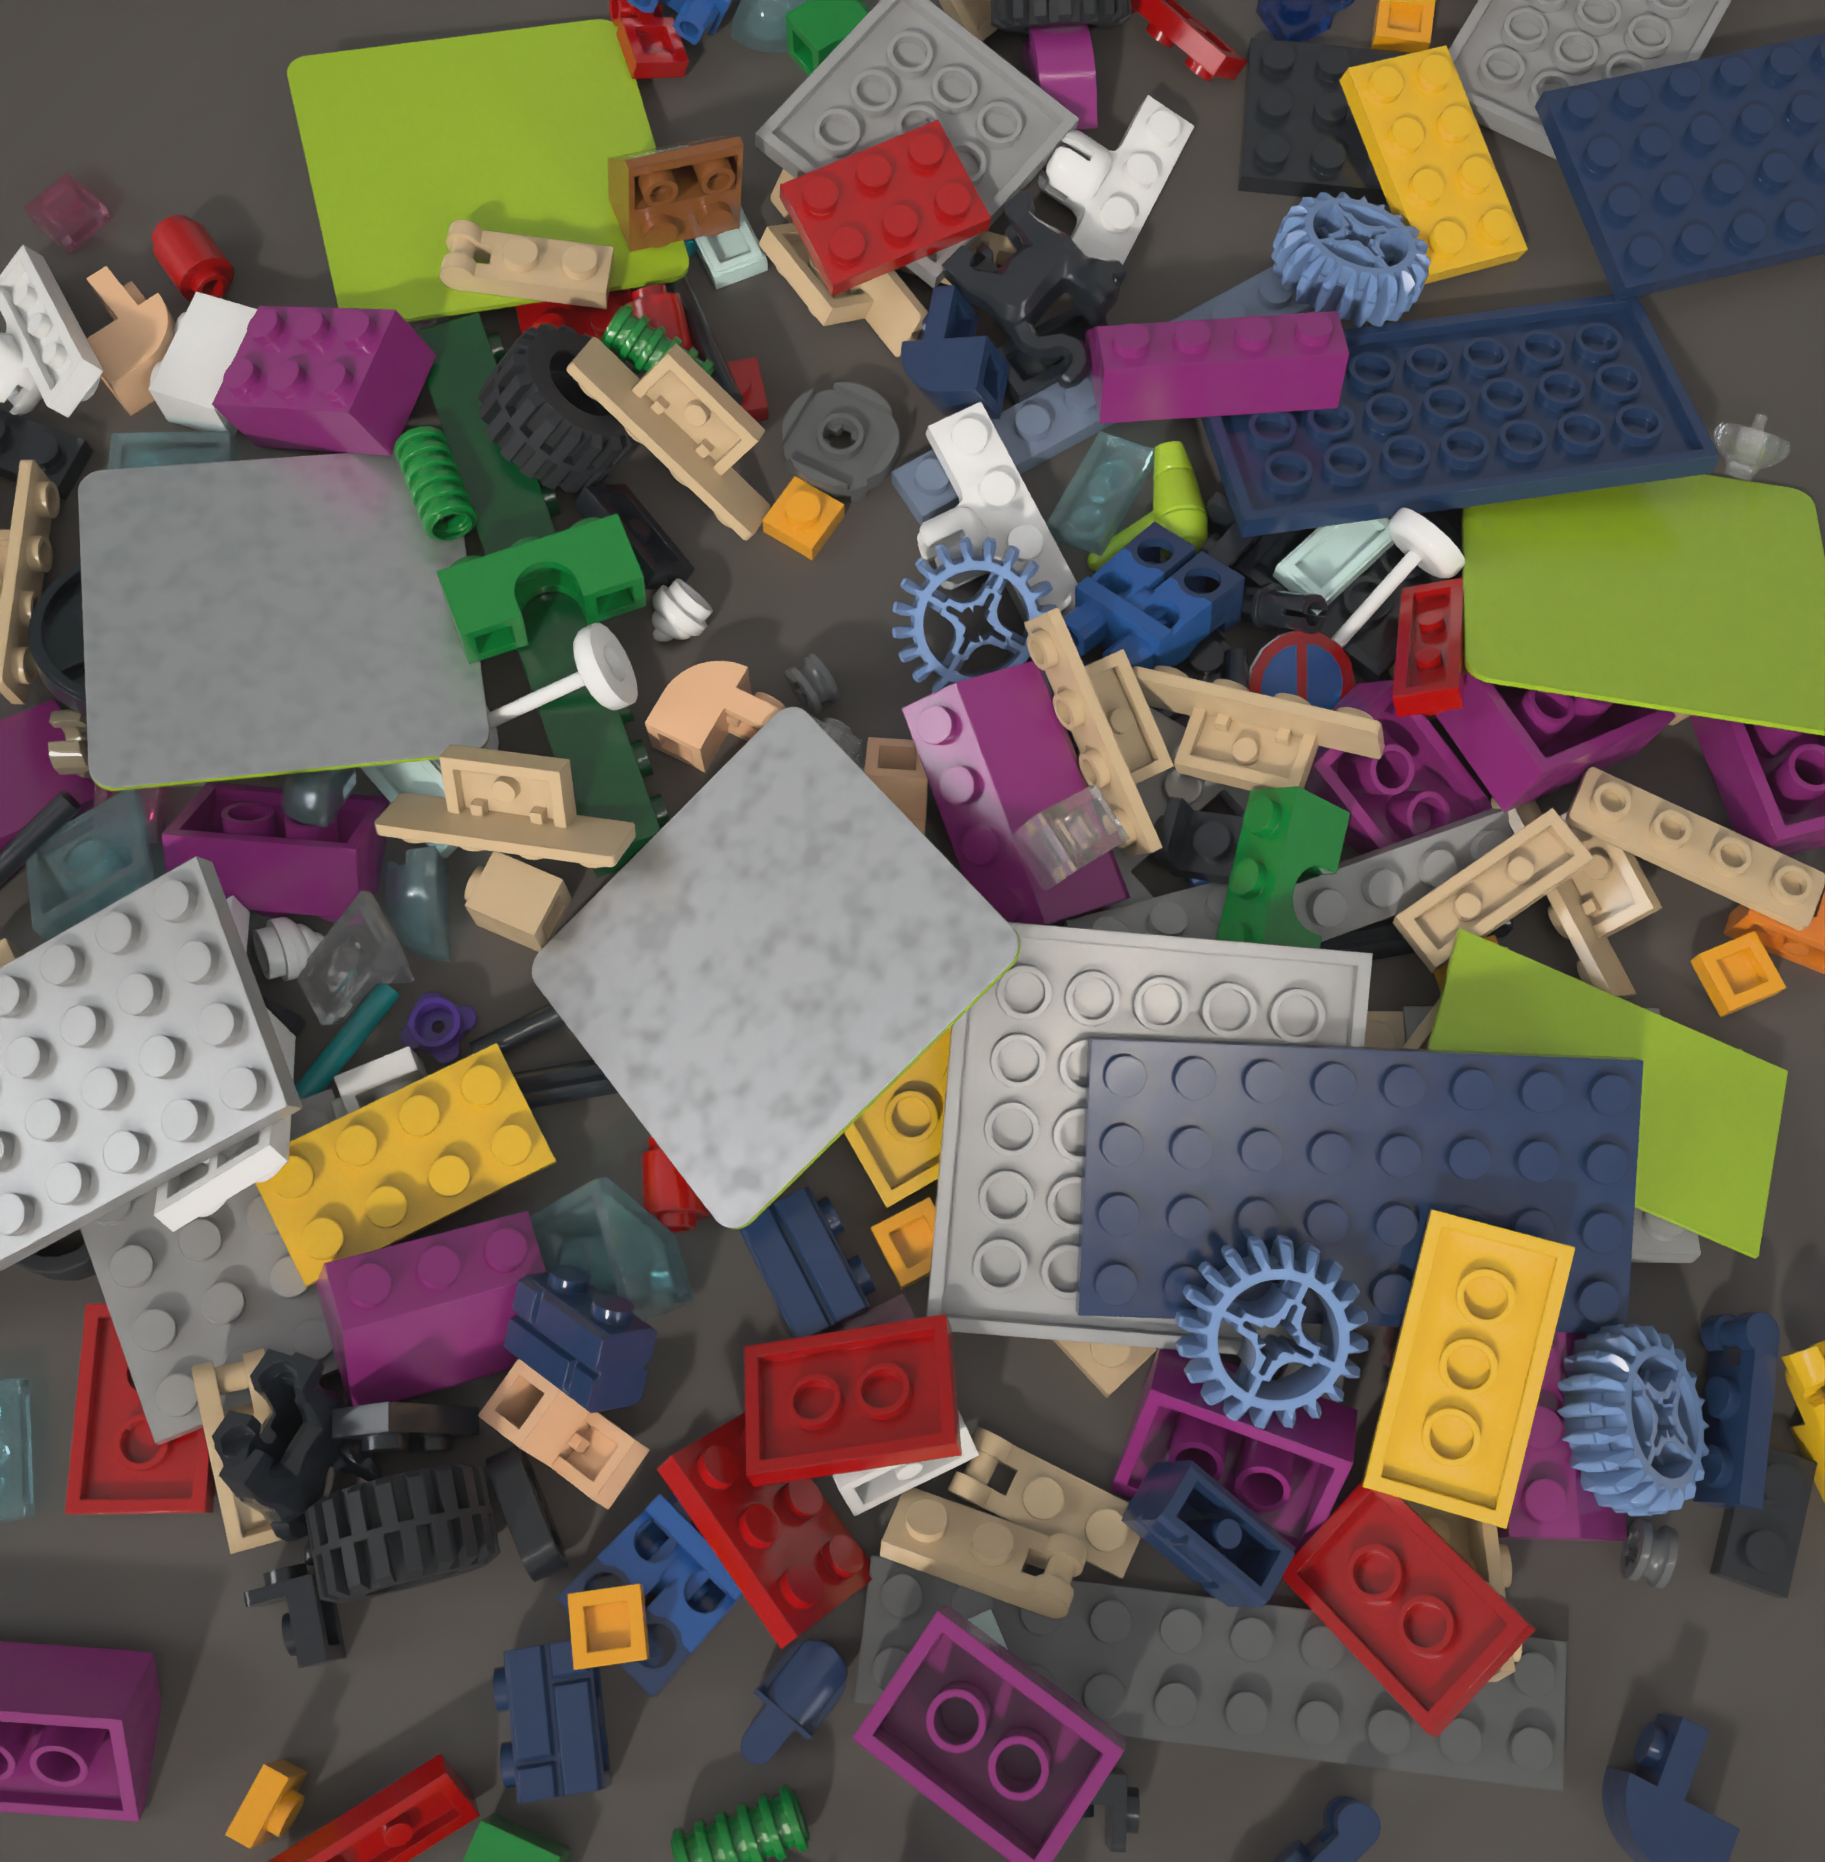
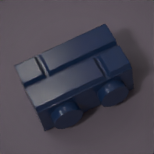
[739,1186,876,1338]
[503,1265,658,1413]
[1121,1460,1295,1608]
[493,1640,612,1804]

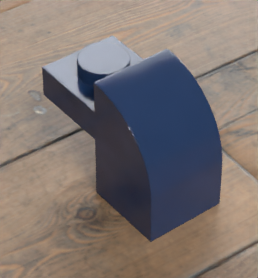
[901,285,1010,419]
[1602,1713,1740,1862]

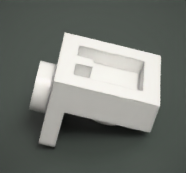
[332,1046,428,1119]

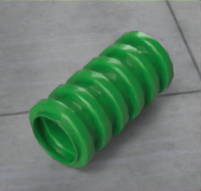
[600,303,714,375]
[393,426,477,541]
[670,1784,811,1862]

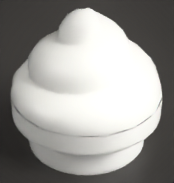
[651,578,713,642]
[253,917,324,981]

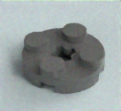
[782,382,900,502]

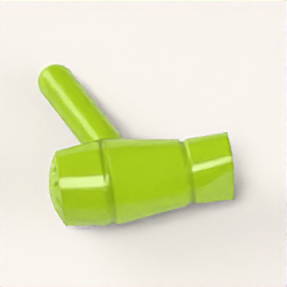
[1087,441,1208,572]

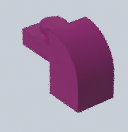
[1022,24,1098,130]

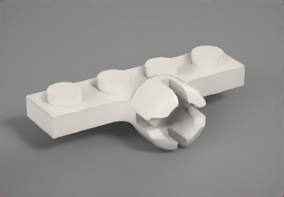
[1037,95,1194,265]
[0,245,103,418]
[917,402,1077,622]

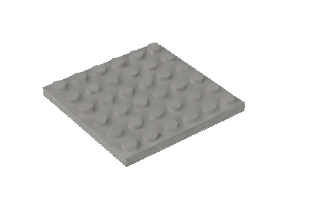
[926,922,1373,1354]

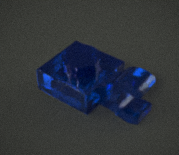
[1256,0,1355,42]

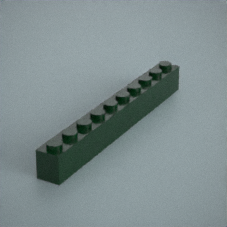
[415,312,670,878]

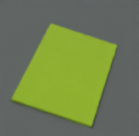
[1427,928,1788,1259]

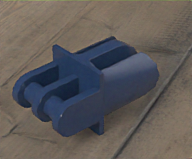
[740,1639,848,1765]

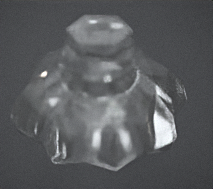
[1714,414,1791,482]

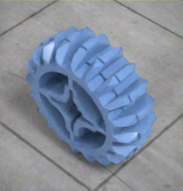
[1271,192,1431,328]
[892,537,1057,694]
[1175,1235,1369,1429]
[1557,1323,1709,1516]

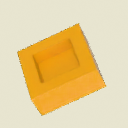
[1371,0,1436,53]
[762,476,845,561]
[1690,931,1787,1018]
[870,1197,935,1290]
[567,1584,650,1670]
[225,1759,308,1849]

